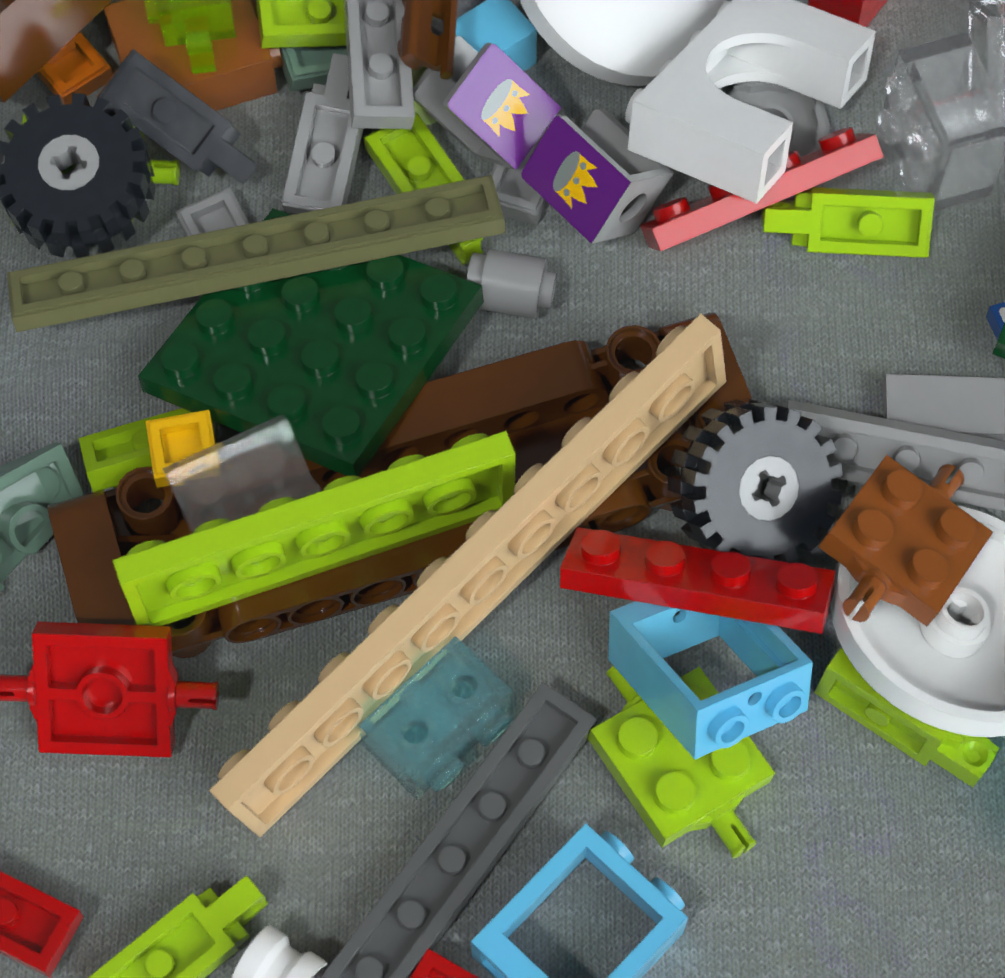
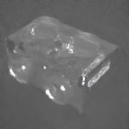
[162,415,322,534]

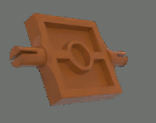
[818,455,993,627]

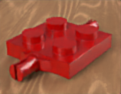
[0,621,219,758]

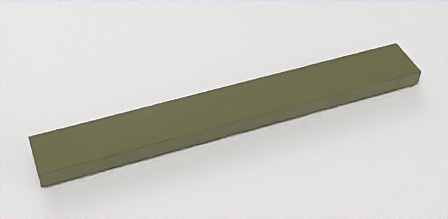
[7,175,506,332]

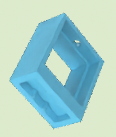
[608,601,813,760]
[471,823,688,978]

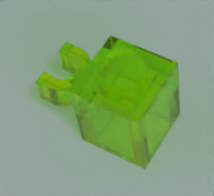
[145,0,236,74]

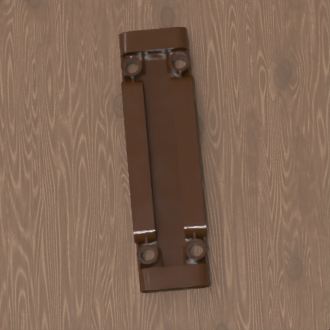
[47,312,752,658]

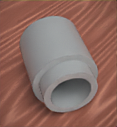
[466,249,557,319]

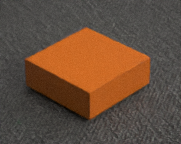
[36,32,113,105]

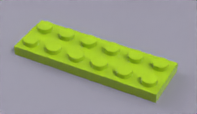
[113,431,516,626]

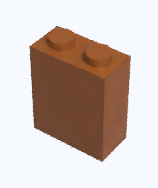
[104,0,283,111]

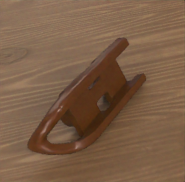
[397,0,458,80]

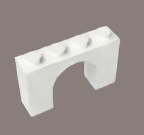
[625,0,876,204]

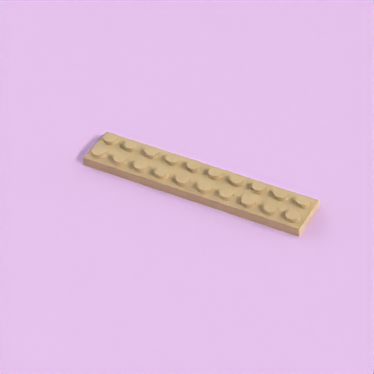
[209,314,727,837]

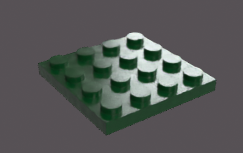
[138,208,484,476]

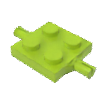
[588,666,775,859]

